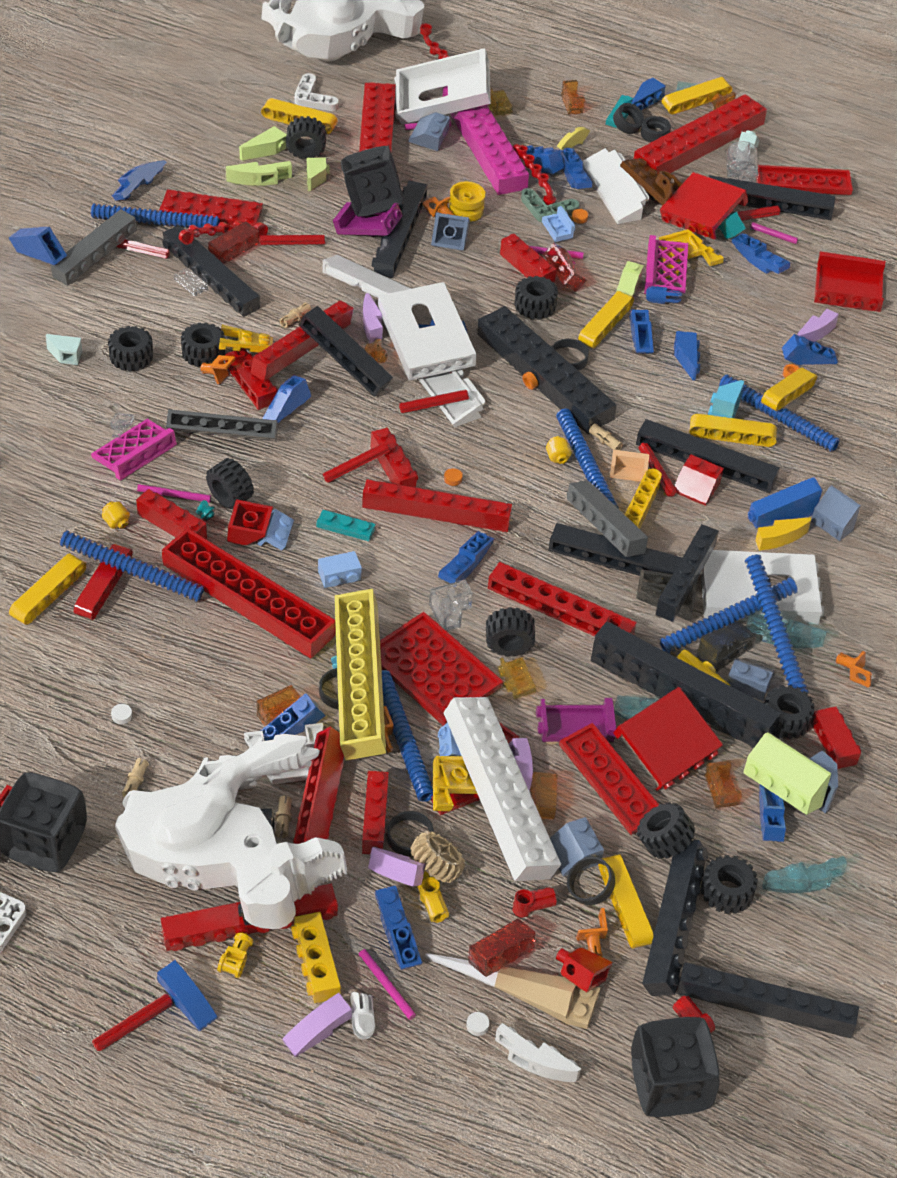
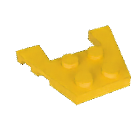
[658,229,724,278]
[219,324,273,352]
[433,756,478,811]

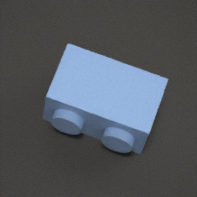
[318,551,362,588]

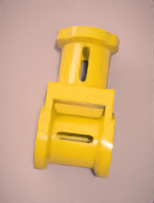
[217,933,254,979]

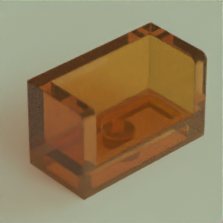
[561,80,585,115]
[256,685,300,726]
[705,760,742,808]
[531,772,558,819]

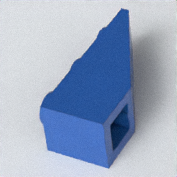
[631,77,666,110]
[526,145,565,174]
[674,331,700,381]
[782,334,838,365]
[262,375,312,423]
[260,693,326,741]

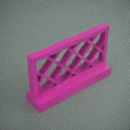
[644,235,688,294]
[91,419,177,481]

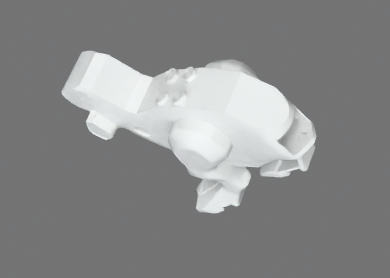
[262,0,424,62]
[115,734,348,929]

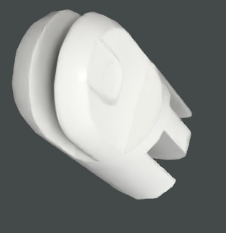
[350,992,375,1040]

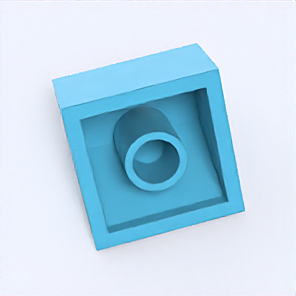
[708,380,744,418]

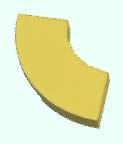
[557,127,590,150]

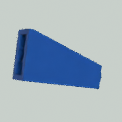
[9,226,67,265]
[748,477,822,528]

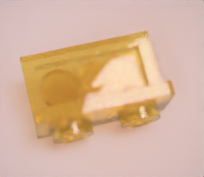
[489,85,513,116]
[498,657,536,699]

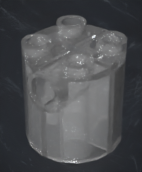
[726,141,759,182]

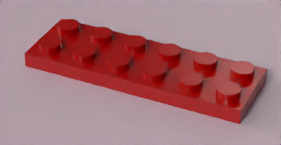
[755,165,853,195]
[159,189,263,225]
[559,722,659,835]

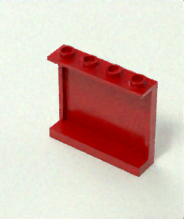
[660,172,748,240]
[814,251,886,312]
[613,687,723,792]

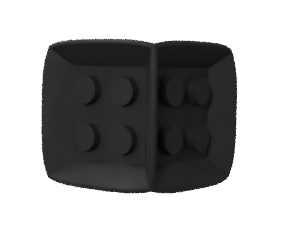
[341,146,404,217]
[0,772,87,873]
[631,1017,720,1117]

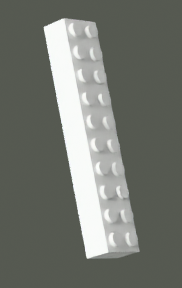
[444,697,561,881]

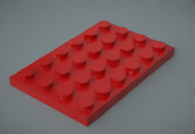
[380,611,503,726]

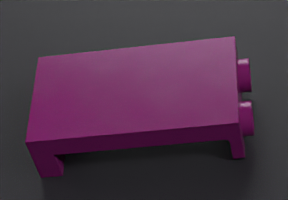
[333,202,402,235]
[536,698,616,742]

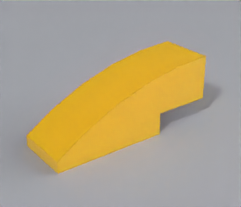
[756,518,811,551]

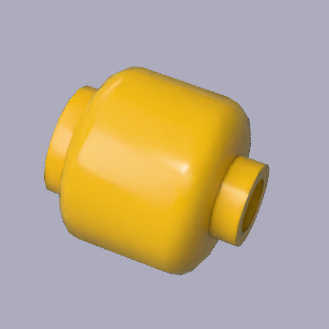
[546,436,572,464]
[102,501,130,529]

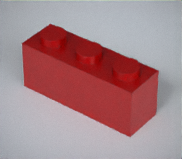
[811,706,861,769]

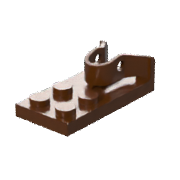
[620,158,683,206]

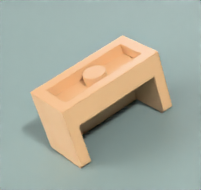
[609,450,649,482]

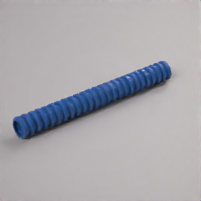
[91,203,220,228]
[719,374,840,452]
[556,408,619,509]
[60,530,204,602]
[744,554,809,693]
[660,577,798,654]
[382,670,433,802]

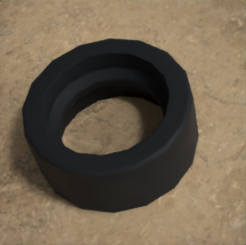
[613,103,644,134]
[641,116,671,143]

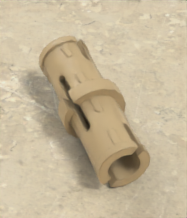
[279,302,312,328]
[589,424,623,450]
[122,758,149,797]
[275,796,292,838]

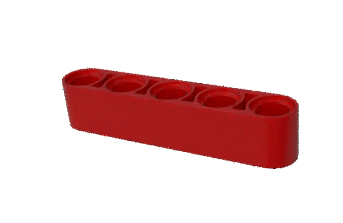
[73,544,133,620]

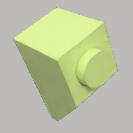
[307,158,330,191]
[616,261,644,297]

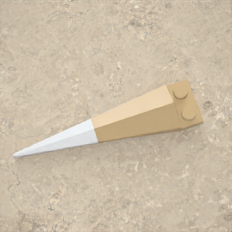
[425,953,600,1029]

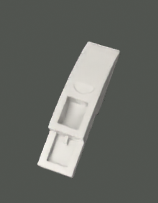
[495,1023,581,1082]

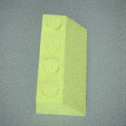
[744,732,831,815]

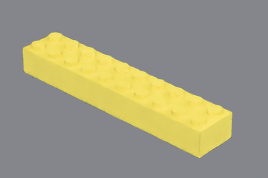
[335,589,386,760]

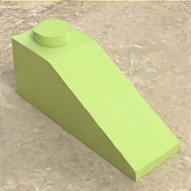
[239,126,287,160]

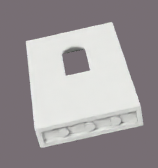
[394,48,491,125]
[378,282,476,380]
[701,550,824,625]

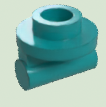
[196,500,215,521]

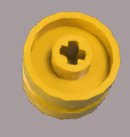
[449,181,486,222]

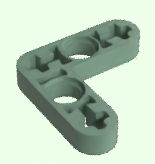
[521,188,579,222]

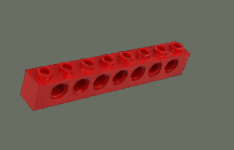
[488,562,637,637]

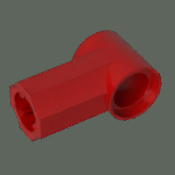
[512,887,557,918]
[673,995,716,1033]

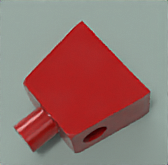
[556,947,613,993]

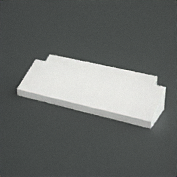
[582,148,649,224]
[323,255,411,298]
[418,369,486,427]

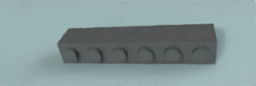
[50,209,137,286]
[166,409,278,442]
[567,480,648,557]

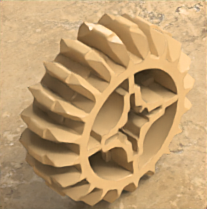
[411,831,465,883]

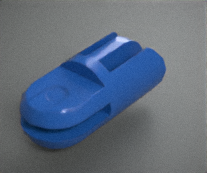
[646,286,682,304]

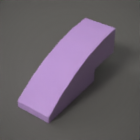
[363,293,383,343]
[797,309,839,342]
[509,738,533,790]
[368,847,425,886]
[283,993,352,1057]

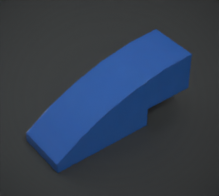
[629,310,654,353]
[759,784,786,842]
[157,960,217,1031]

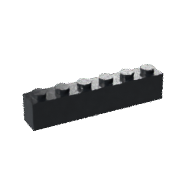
[299,305,393,397]
[655,524,719,622]

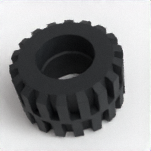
[286,116,327,160]
[514,276,558,319]
[181,322,225,367]
[108,326,153,371]
[206,458,254,509]
[486,607,535,657]
[764,685,815,739]
[637,802,695,859]
[701,855,758,914]

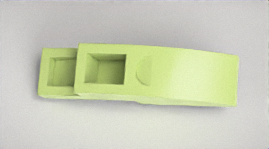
[226,161,292,186]

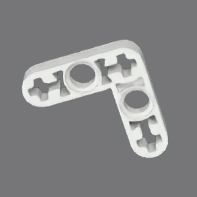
[294,73,338,111]
[0,892,26,953]

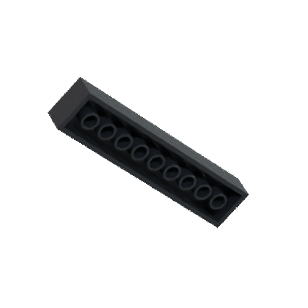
[477,306,617,434]
[591,621,781,748]

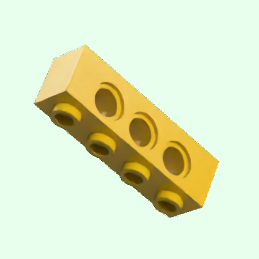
[291,912,341,1004]

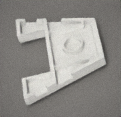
[244,723,323,785]

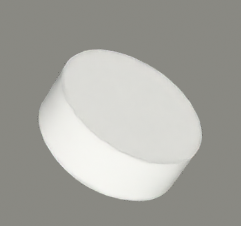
[111,704,132,724]
[466,1012,489,1036]

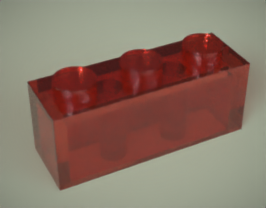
[208,222,259,264]
[543,243,587,292]
[468,918,536,977]

